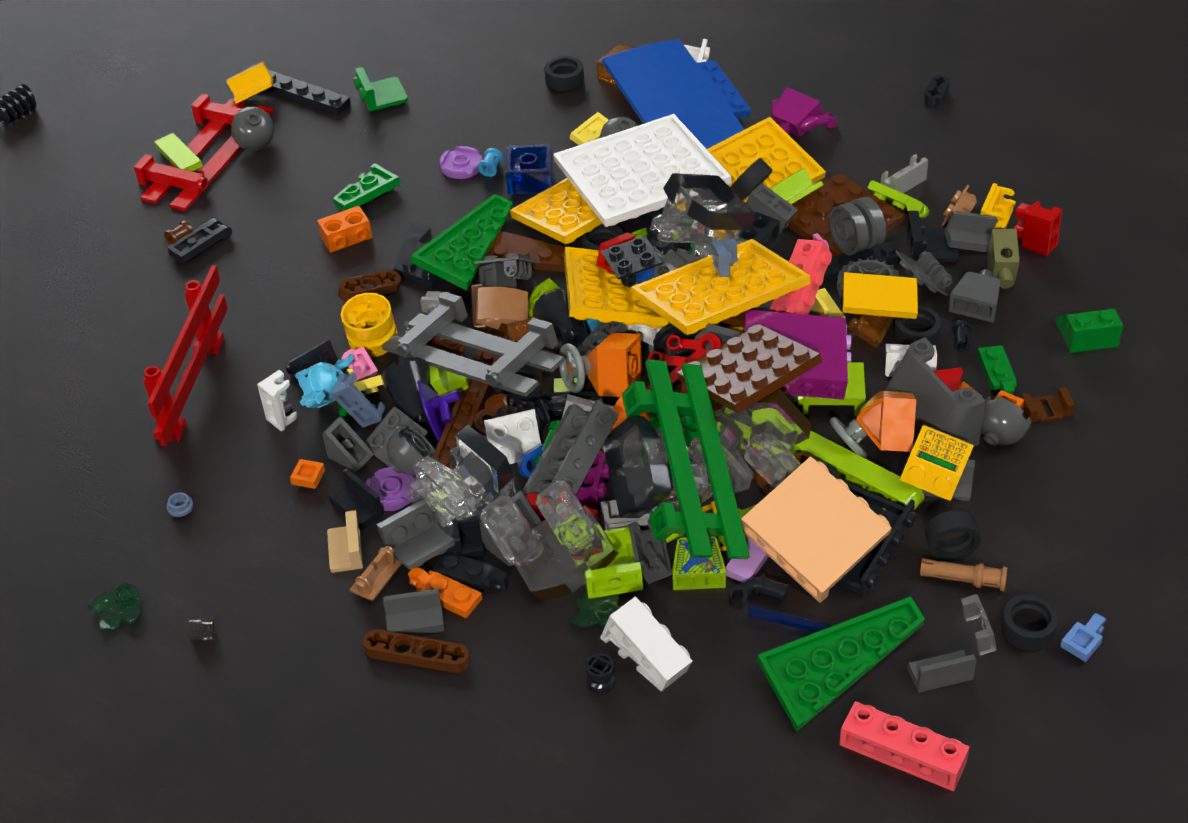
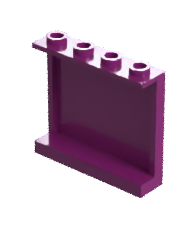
[743,310,848,400]

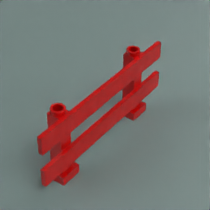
[134,94,274,211]
[143,265,228,446]

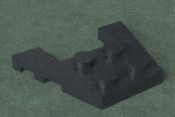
[393,222,489,289]

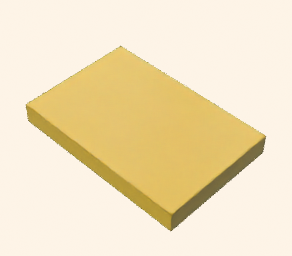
[843,272,918,319]

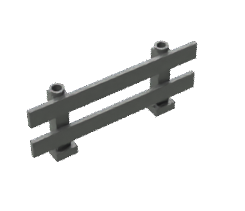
[382,292,565,397]

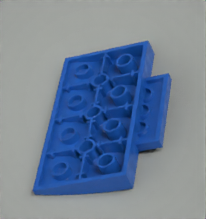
[602,39,752,149]

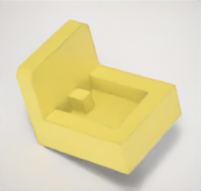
[345,368,383,395]

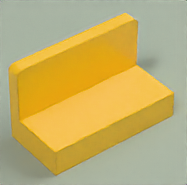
[226,62,273,104]

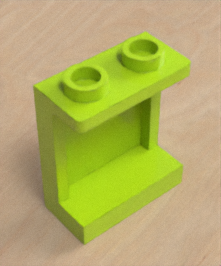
[798,362,866,416]
[576,527,643,599]

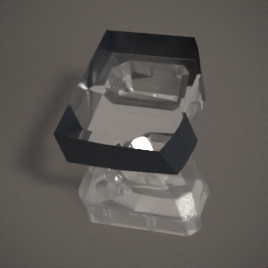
[650,173,755,259]
[603,416,713,519]
[406,425,516,538]

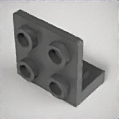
[376,499,455,570]

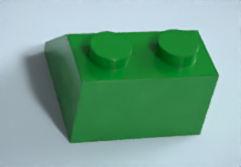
[1055,309,1123,353]

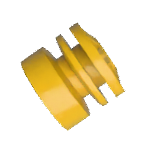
[341,293,398,358]

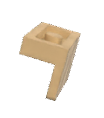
[327,510,363,573]

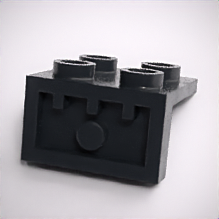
[907,211,959,262]

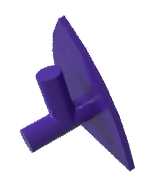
[417,380,461,441]

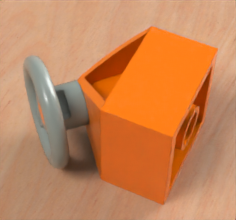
[559,332,643,397]
[830,391,916,458]

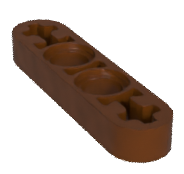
[363,630,470,673]

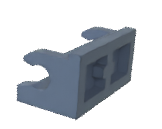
[331,372,385,428]

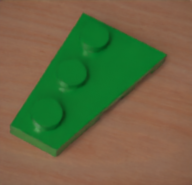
[333,163,400,211]

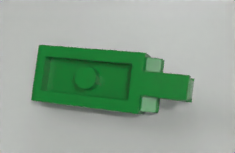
[977,345,1017,395]

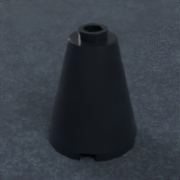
[532,288,587,348]
[381,357,432,428]

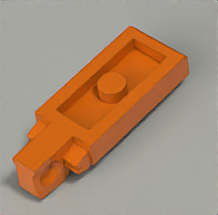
[408,567,482,618]

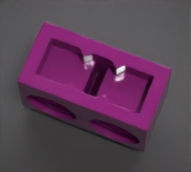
[572,451,610,508]

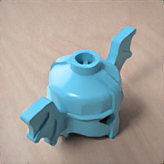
[295,353,354,408]

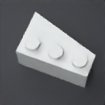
[600,596,692,692]

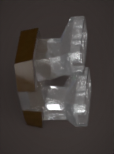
[688,389,811,494]
[480,481,619,601]

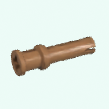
[920,558,1008,592]

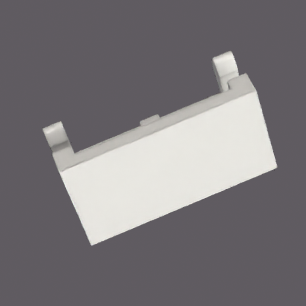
[257,370,297,432]

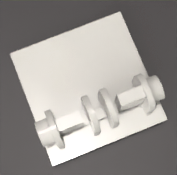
[484,409,541,464]

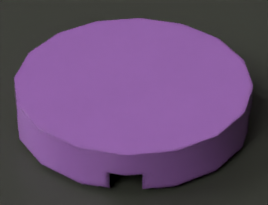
[439,146,483,179]
[366,467,418,511]

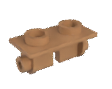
[942,184,977,226]
[350,546,402,601]

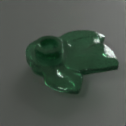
[88,583,141,630]
[569,593,620,627]

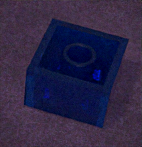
[506,144,553,194]

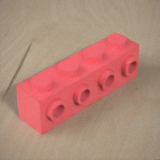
[769,239,832,315]
[840,701,970,792]

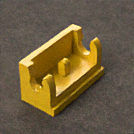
[981,183,1016,229]

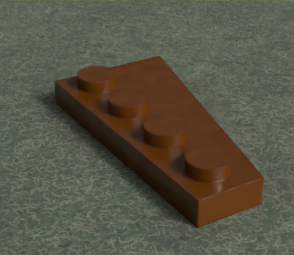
[488,231,565,272]

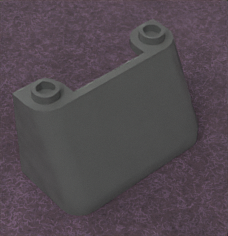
[885,338,986,447]

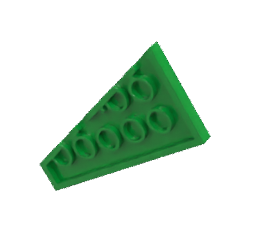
[411,194,513,291]
[757,596,925,732]

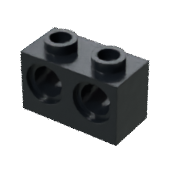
[731,212,780,249]

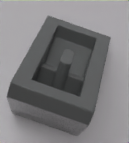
[322,416,374,471]

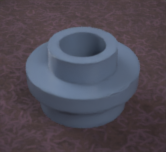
[166,492,193,517]

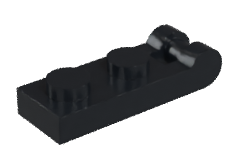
[167,218,232,264]

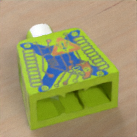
[673,536,726,590]

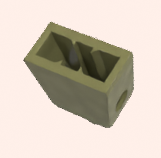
[987,229,1019,289]

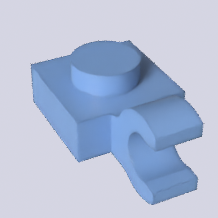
[1060,613,1106,662]

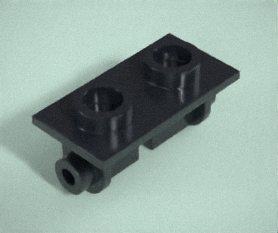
[286,339,338,384]

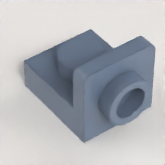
[712,238,737,277]

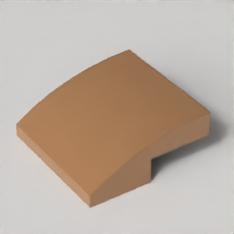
[476,287,528,329]

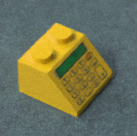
[900,425,974,501]

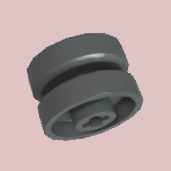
[829,196,886,256]

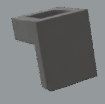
[479,263,517,288]

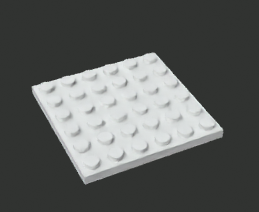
[553,114,732,227]

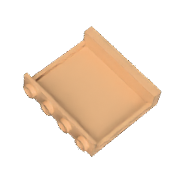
[741,456,892,603]

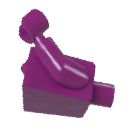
[771,87,838,137]

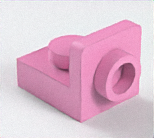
[341,347,378,382]

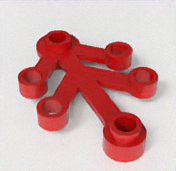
[646,333,722,393]

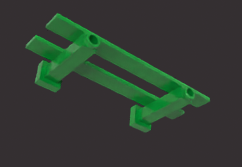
[622,359,750,560]

